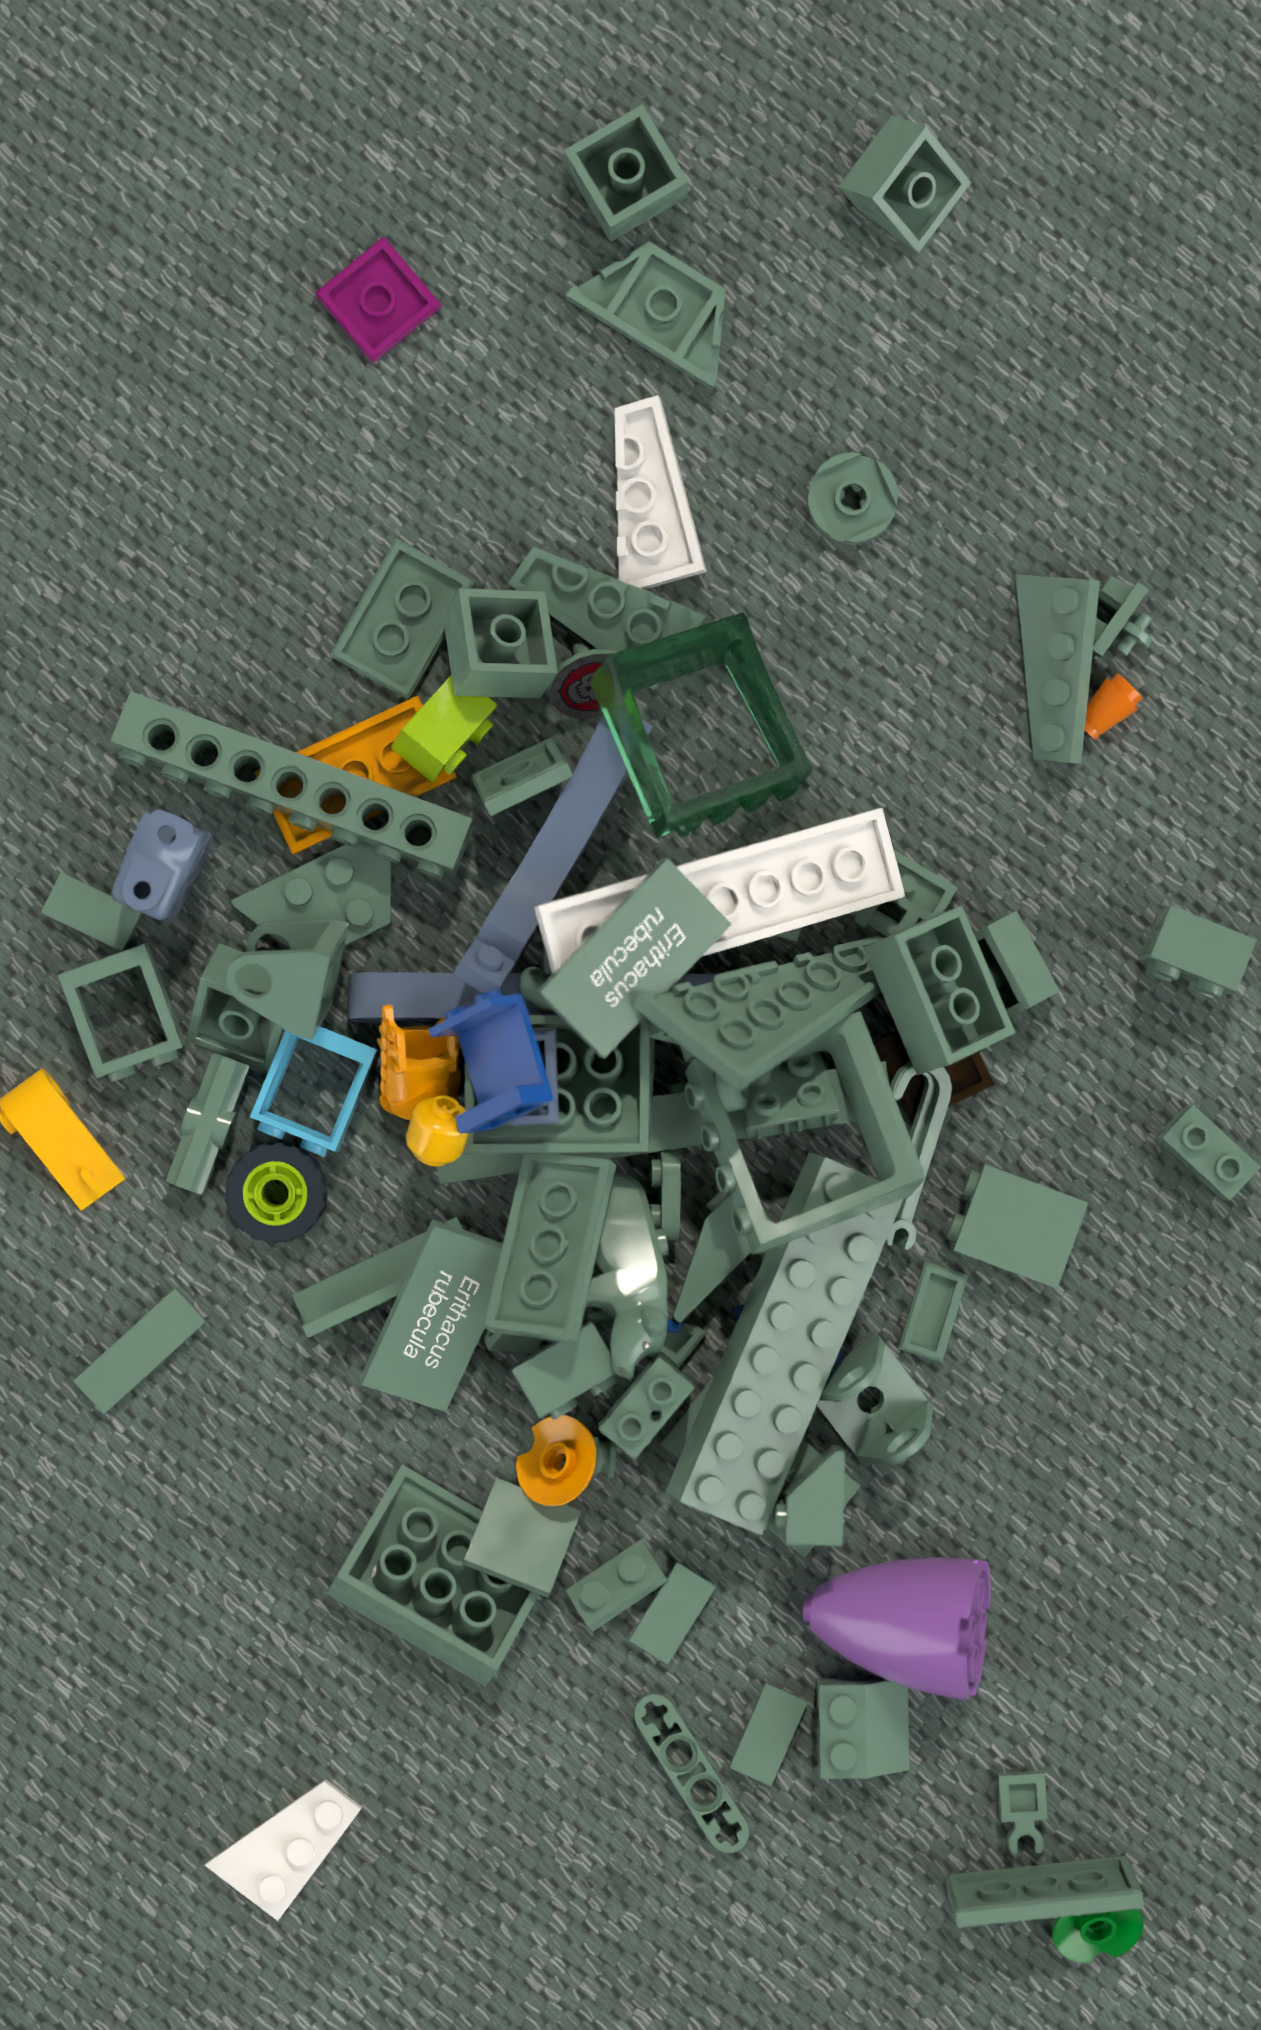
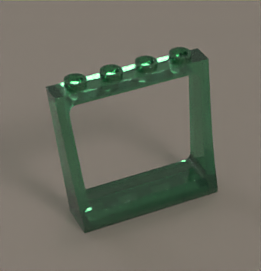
[590,612,813,838]

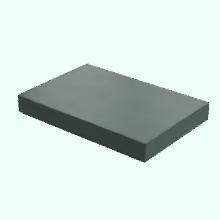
[329,538,475,700]

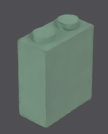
[946,1164,1088,1289]

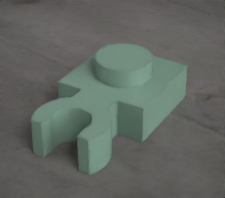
[997,1770,1048,1855]

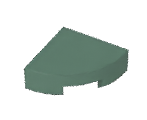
[658,1322,706,1368]

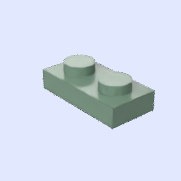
[565,1539,669,1632]

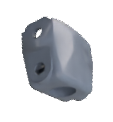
[112,809,213,923]

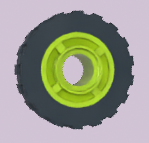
[225,1141,328,1244]

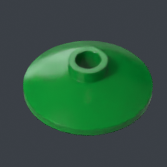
[1052,1909,1144,1963]

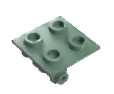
[743,1051,840,1140]

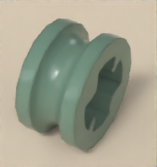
[592,1436,616,1479]

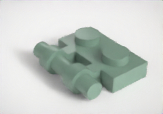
[848,849,958,936]

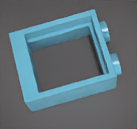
[250,1027,379,1157]

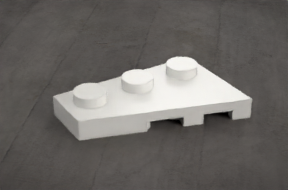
[205,1779,362,1921]

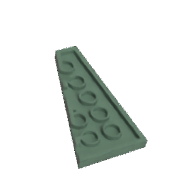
[634,935,883,1091]

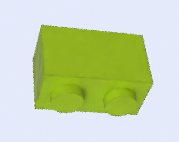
[390,676,498,783]

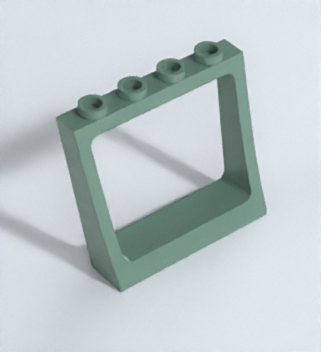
[685,1012,926,1255]

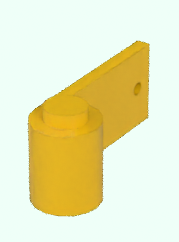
[0,1067,125,1211]

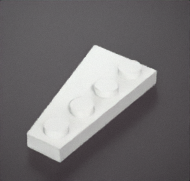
[615,395,707,590]

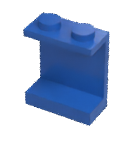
[428,990,554,1134]

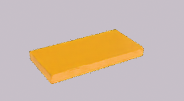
[254,696,457,855]

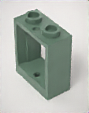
[58,942,186,1082]
[599,1353,695,1460]

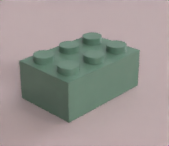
[863,905,1016,1075]

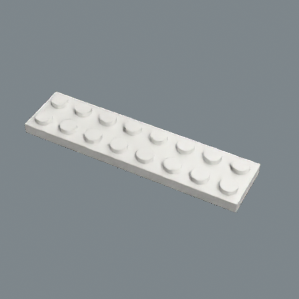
[534,808,905,974]

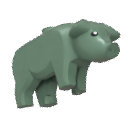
[585,1173,668,1378]

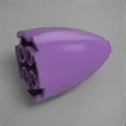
[803,1557,991,1700]

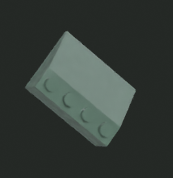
[464,1015,655,1154]
[327,1465,539,1687]

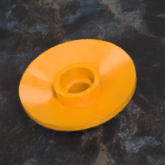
[516,1415,596,1506]

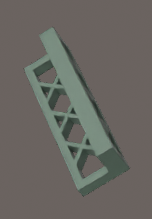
[292,1217,464,1338]

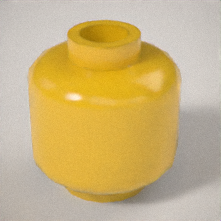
[406,1095,469,1167]

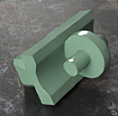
[1092,576,1153,662]

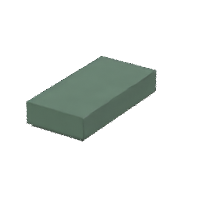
[41,872,143,951]
[897,1261,968,1362]
[629,1561,716,1665]
[729,1681,808,1786]

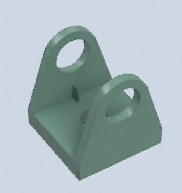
[226,919,349,1040]
[817,1333,933,1466]

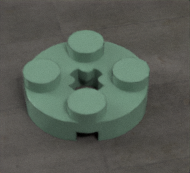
[807,452,898,545]

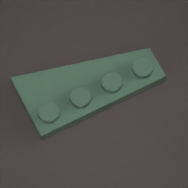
[508,546,709,690]

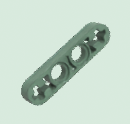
[634,1692,749,1853]

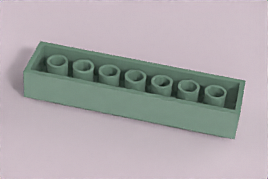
[665,1152,903,1535]

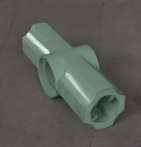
[166,1053,251,1195]

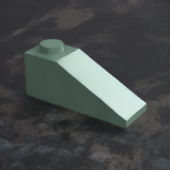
[673,1191,775,1323]

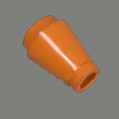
[1085,673,1143,740]

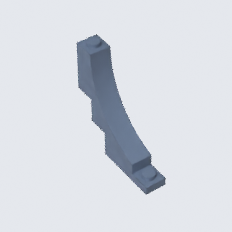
[453,703,653,993]

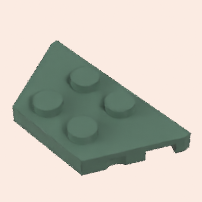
[566,241,726,391]
[231,824,392,949]

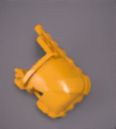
[377,1005,461,1120]

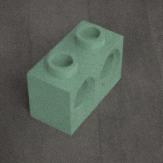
[1154,1104,1261,1201]

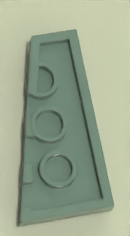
[1015,574,1100,763]

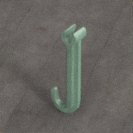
[885,1061,952,1250]

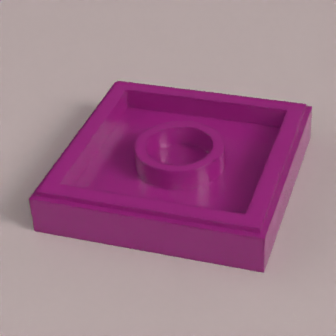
[314,236,442,364]

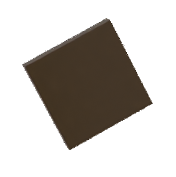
[872,1029,994,1124]

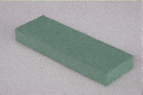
[73,1288,207,1415]

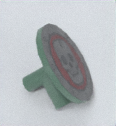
[548,641,638,719]

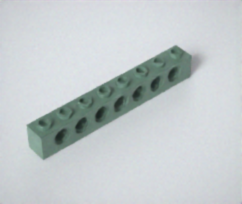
[110,691,474,879]

